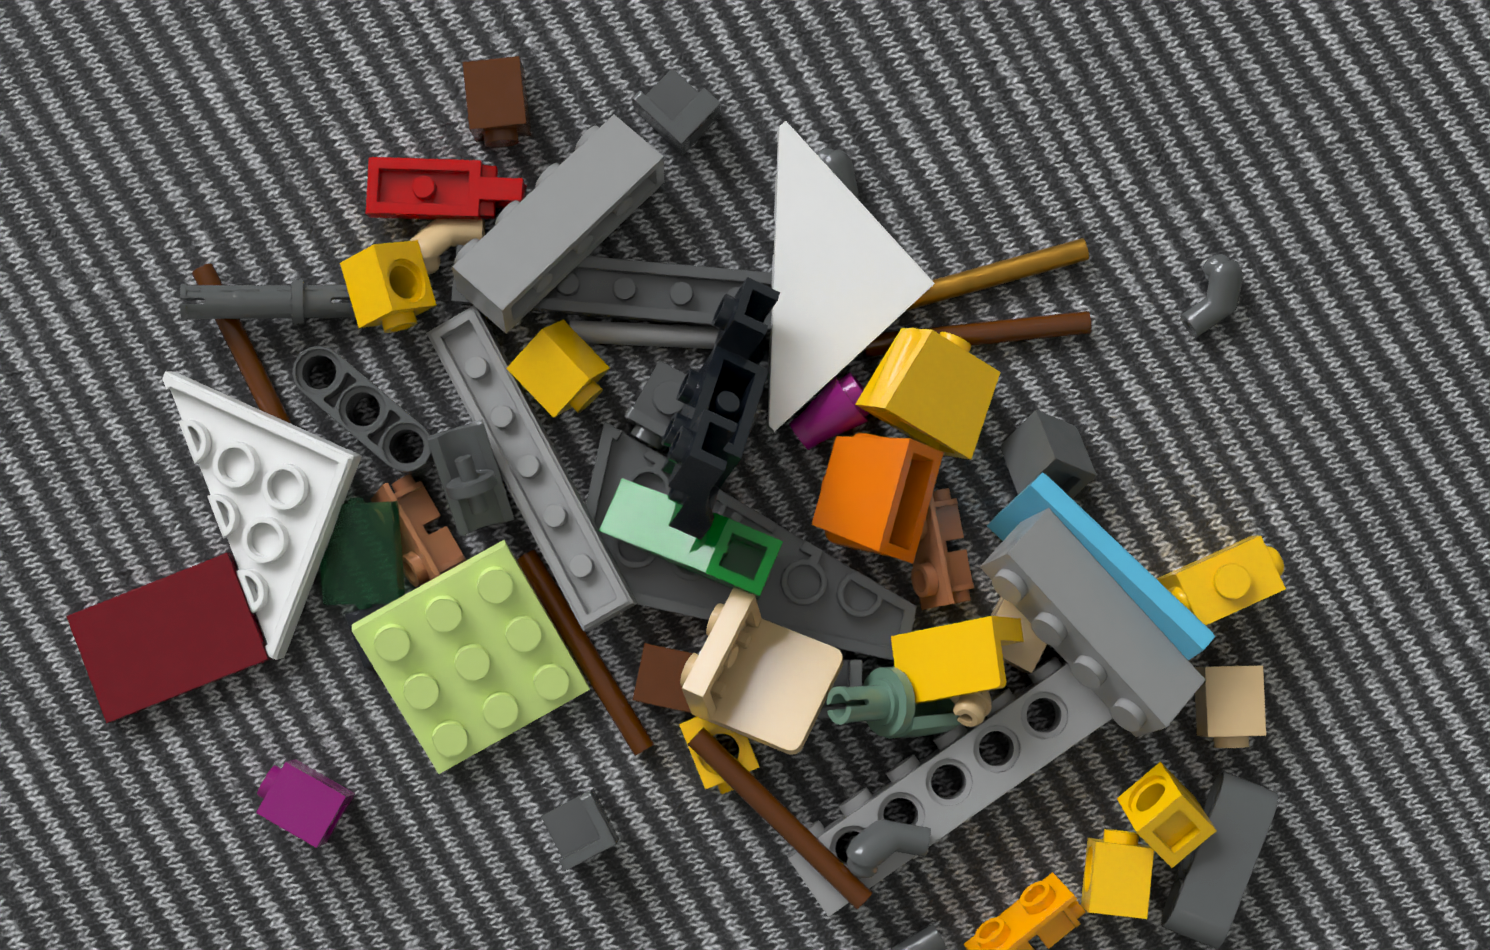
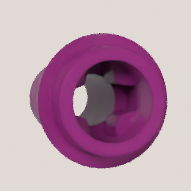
[789,372,870,450]

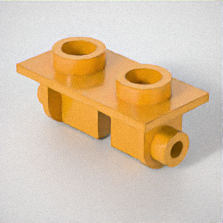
[964,872,1086,950]

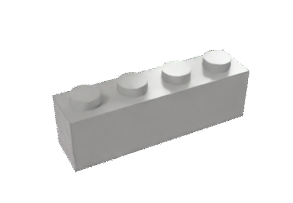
[452,115,664,334]
[980,508,1206,737]

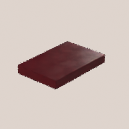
[66,552,272,723]

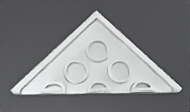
[767,121,935,433]
[162,371,362,660]

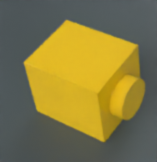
[506,319,610,418]

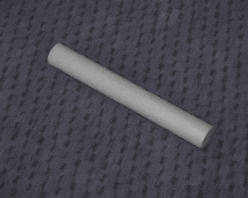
[570,320,719,349]

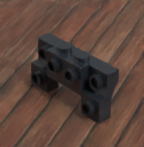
[661,277,780,540]

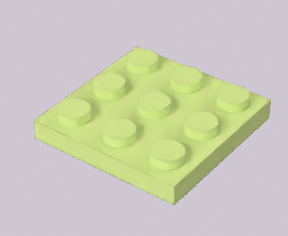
[351,539,590,774]

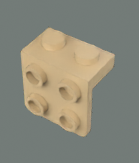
[680,587,843,755]

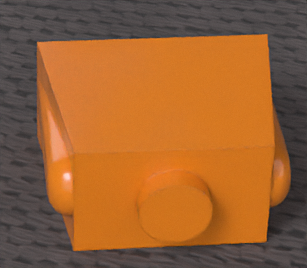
[811,433,944,564]

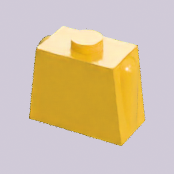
[855,327,1000,460]
[1157,535,1286,626]

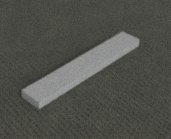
[426,305,637,632]

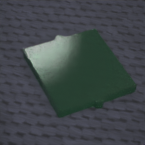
[320,497,405,610]

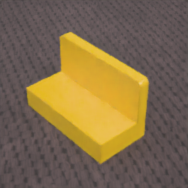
[891,616,1024,704]

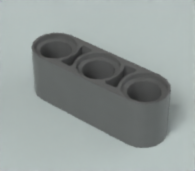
[292,346,435,476]
[1161,770,1278,949]

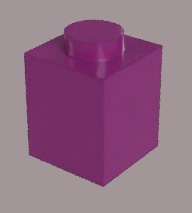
[256,759,355,848]

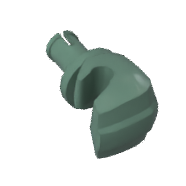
[827,666,961,739]

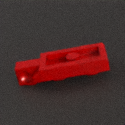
[366,157,527,220]

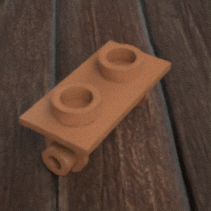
[371,474,467,587]
[911,488,974,610]

